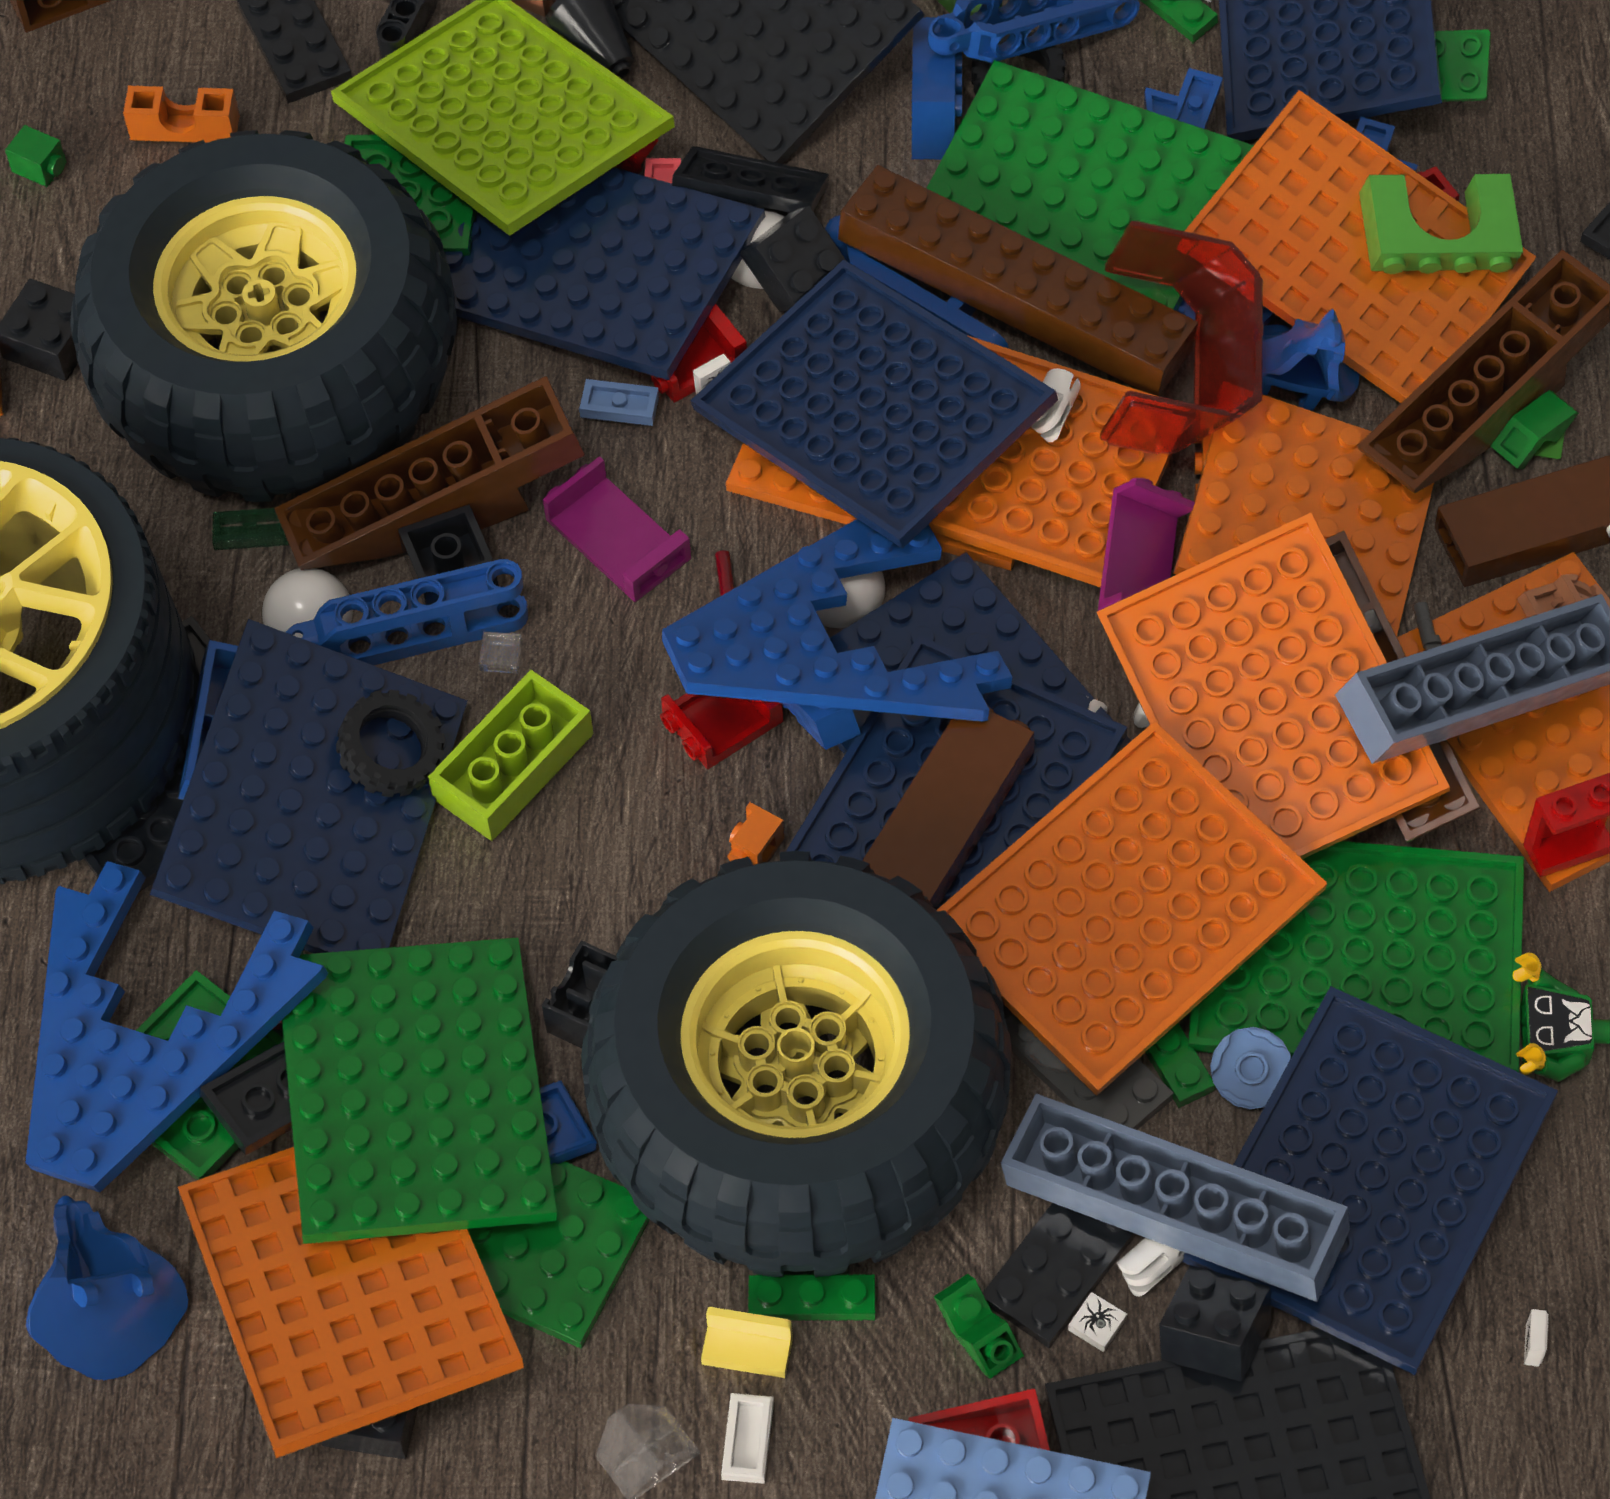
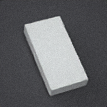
[721,1393,774,1484]

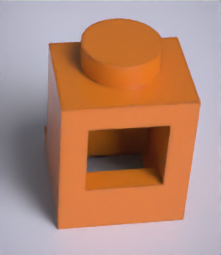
[727,802,784,865]

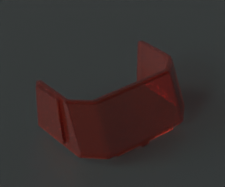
[1100,221,1263,455]

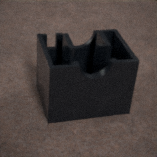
[542,940,617,1048]

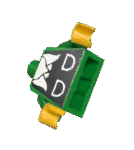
[1512,952,1610,1081]

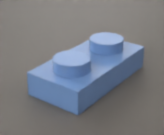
[579,379,659,426]

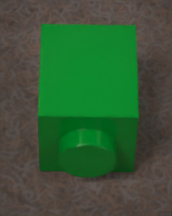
[5,125,67,187]

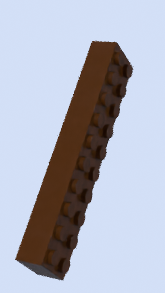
[838,165,1198,396]

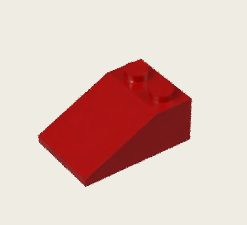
[908,1388,1050,1451]

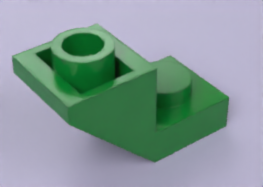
[1490,390,1579,470]
[933,1274,1024,1379]

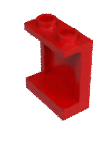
[651,304,747,403]
[660,694,783,770]
[1523,773,1610,878]

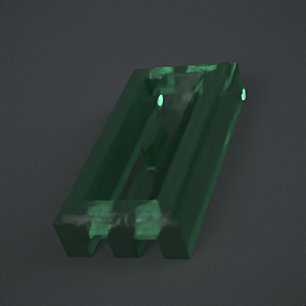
[212,508,289,551]

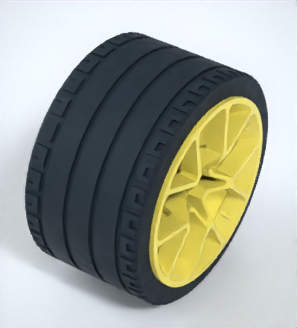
[0,437,198,884]

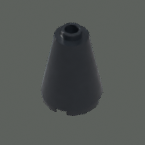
[546,0,634,79]

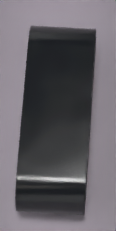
[376,0,438,59]

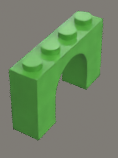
[1359,174,1523,274]

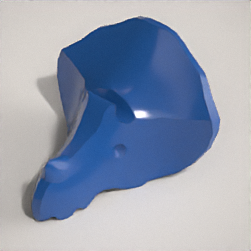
[1220,309,1359,411]
[26,1196,188,1380]

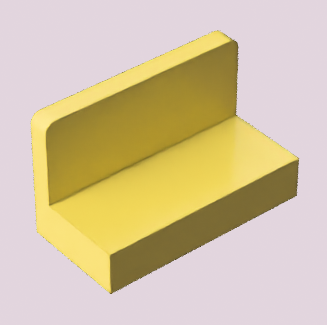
[701,1307,793,1378]

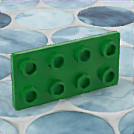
[1435,29,1491,102]

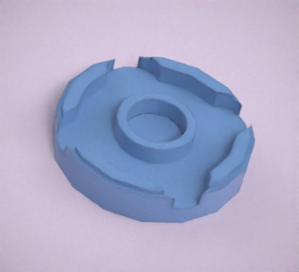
[1210,1027,1291,1109]

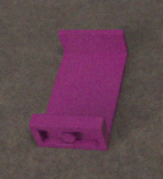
[543,456,691,602]
[1098,478,1195,611]

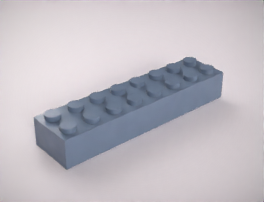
[1335,594,1610,764]
[1001,1093,1350,1302]

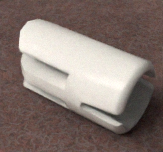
[1031,368,1081,442]
[1117,1238,1185,1297]

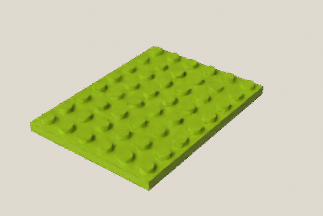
[331,0,675,236]

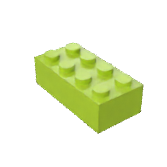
[428,670,594,841]

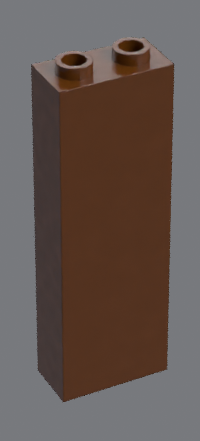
[1434,455,1610,588]
[862,706,1034,909]

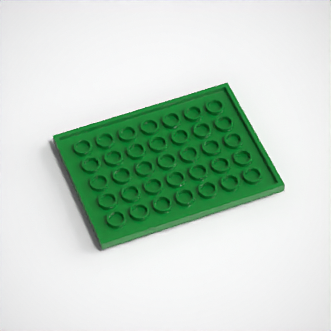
[927,60,1254,311]
[1188,841,1524,1072]
[282,937,557,1244]

